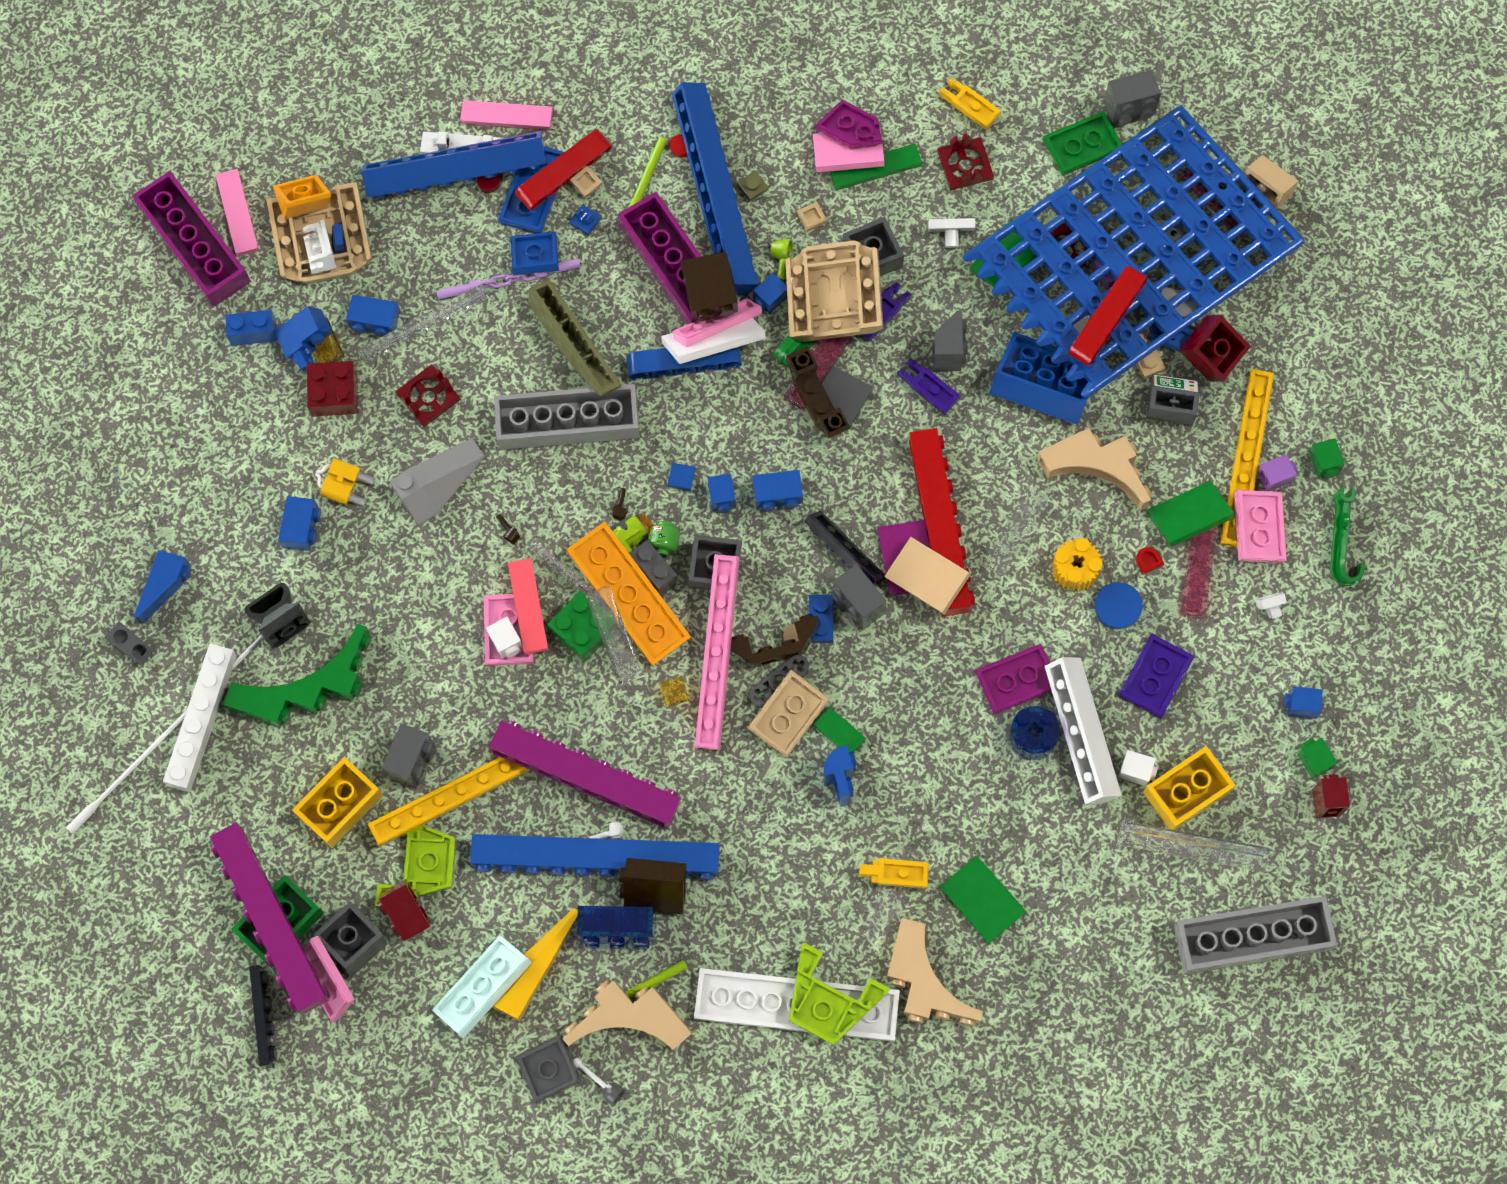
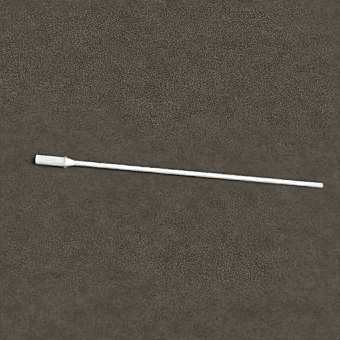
[66,635,263,834]

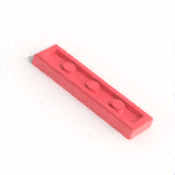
[508,558,549,655]

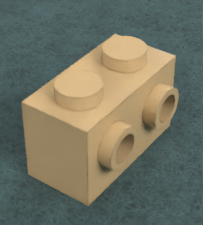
[1240,155,1299,209]

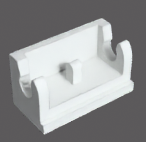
[303,219,337,274]

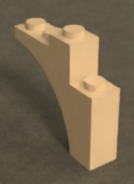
[1037,428,1152,511]
[887,918,983,1027]
[562,980,693,1050]

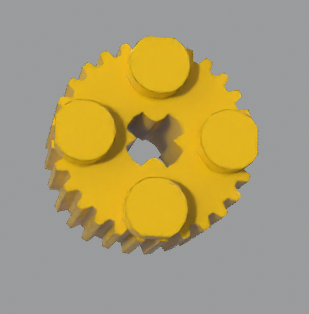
[1052,538,1102,591]

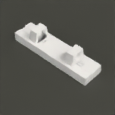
[420,131,502,154]

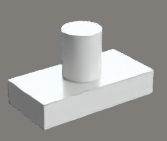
[928,218,975,248]

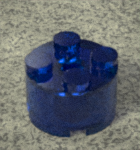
[1009,706,1060,760]

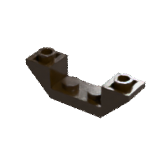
[786,346,850,439]
[730,614,822,667]

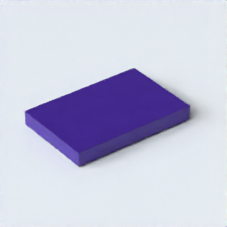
[1118,633,1195,719]

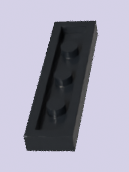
[804,511,885,586]
[249,965,277,1069]

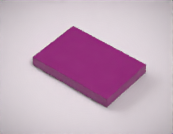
[877,520,930,596]
[974,644,1052,715]

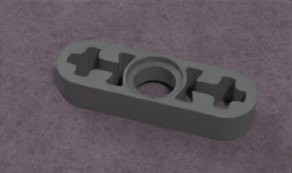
[750,655,809,708]

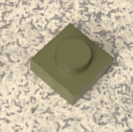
[737,171,769,202]

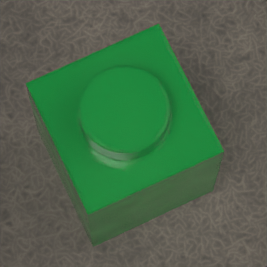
[1309,438,1345,478]
[1297,738,1338,779]

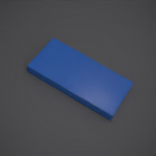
[498,147,564,233]

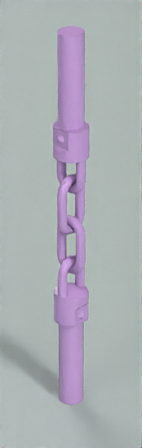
[436,258,581,300]

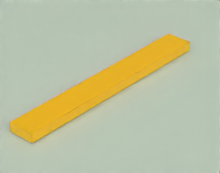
[1220,369,1274,548]
[368,735,545,847]

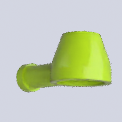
[770,239,793,282]

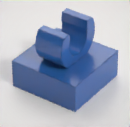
[569,204,601,236]

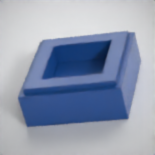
[332,224,343,254]
[668,463,696,491]

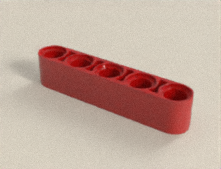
[515,129,612,211]
[1068,265,1148,366]

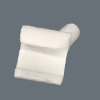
[589,822,623,839]

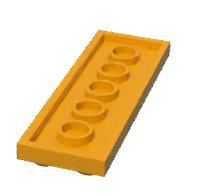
[566,521,691,666]

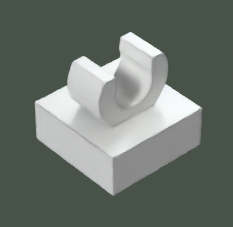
[1255,593,1287,619]

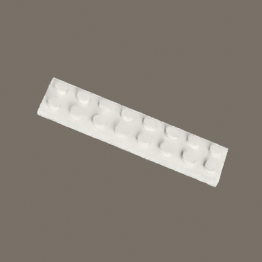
[694,968,900,1042]

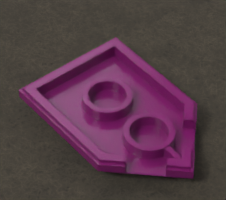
[815,99,883,148]

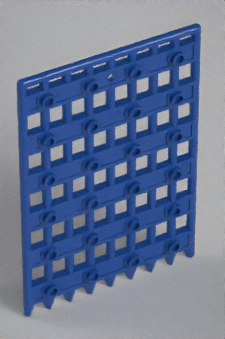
[963,106,1305,399]

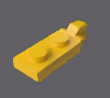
[859,858,929,889]

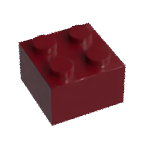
[1179,315,1251,382]
[307,361,359,417]

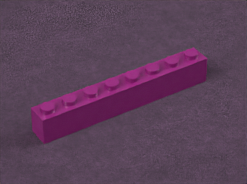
[489,720,681,829]
[210,822,329,1015]

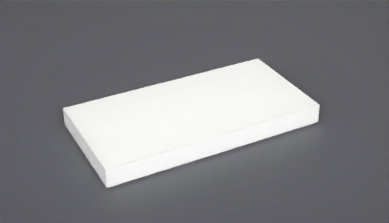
[661,318,766,364]

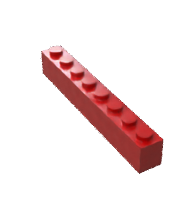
[908,428,975,617]

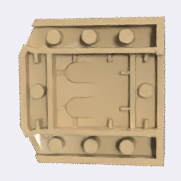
[266,182,372,284]
[786,241,883,342]

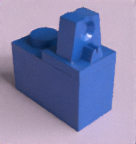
[274,306,332,371]

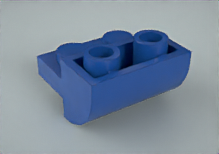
[824,745,857,807]

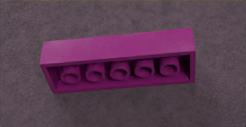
[132,171,251,307]
[617,192,702,324]

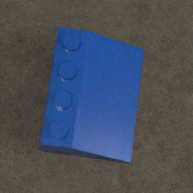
[989,332,1088,425]

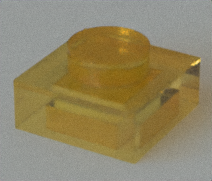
[659,676,689,708]

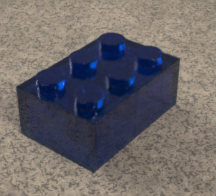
[577,906,656,949]

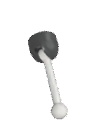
[573,1058,625,1106]

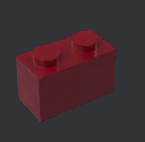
[1312,774,1350,818]
[378,879,431,941]

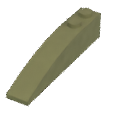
[528,279,621,397]

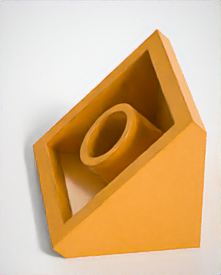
[273,174,331,219]

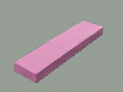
[460,100,553,130]
[216,169,259,257]
[672,298,762,347]

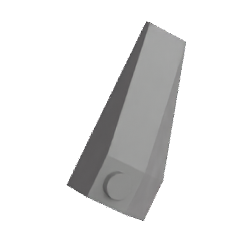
[390,438,485,526]

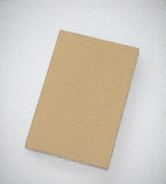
[884,537,971,614]
[747,670,829,757]

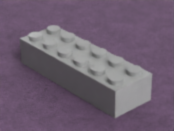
[494,384,640,450]
[1174,896,1337,975]

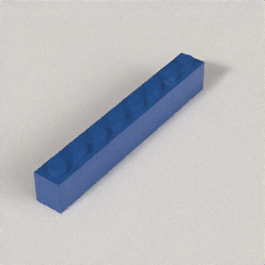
[361,131,547,199]

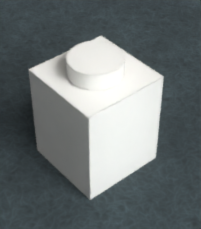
[486,617,523,659]
[1118,750,1158,786]

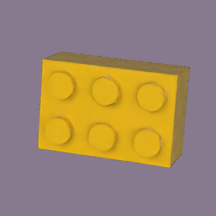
[1143,746,1236,832]
[292,757,384,848]

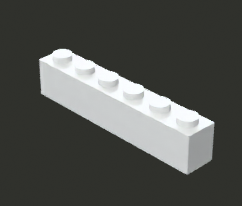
[163,643,237,792]
[1045,657,1122,804]

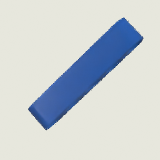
[626,346,742,381]

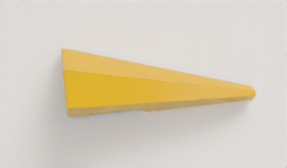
[492,908,581,1022]

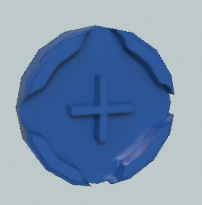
[1094,582,1143,630]

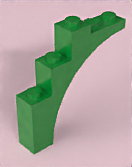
[223,624,371,728]

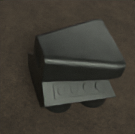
[245,583,311,648]

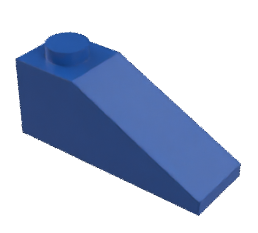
[134,550,191,623]

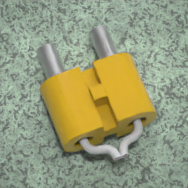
[315,458,375,507]

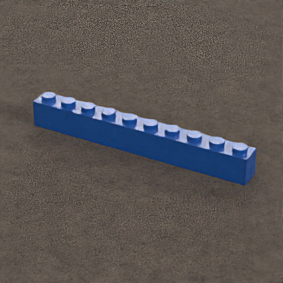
[672,82,758,295]
[470,834,720,881]

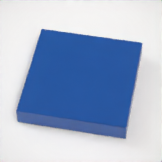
[511,231,559,275]

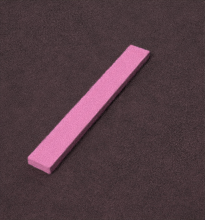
[695,555,740,750]

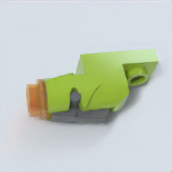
[610,512,653,553]

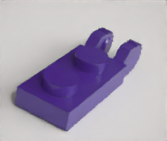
[863,282,911,341]
[897,359,960,415]

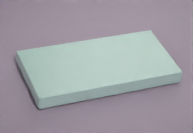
[432,935,532,1038]

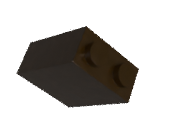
[680,252,738,321]
[619,858,686,914]

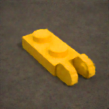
[938,78,1001,131]

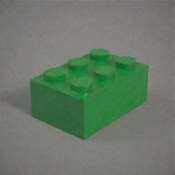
[231,875,325,968]

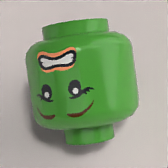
[648,521,680,558]

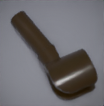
[612,488,628,521]
[496,514,520,545]

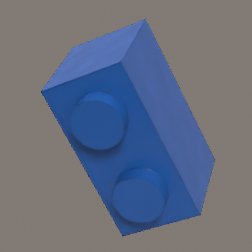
[346,295,400,337]
[225,310,278,346]
[752,470,803,511]
[278,496,321,551]

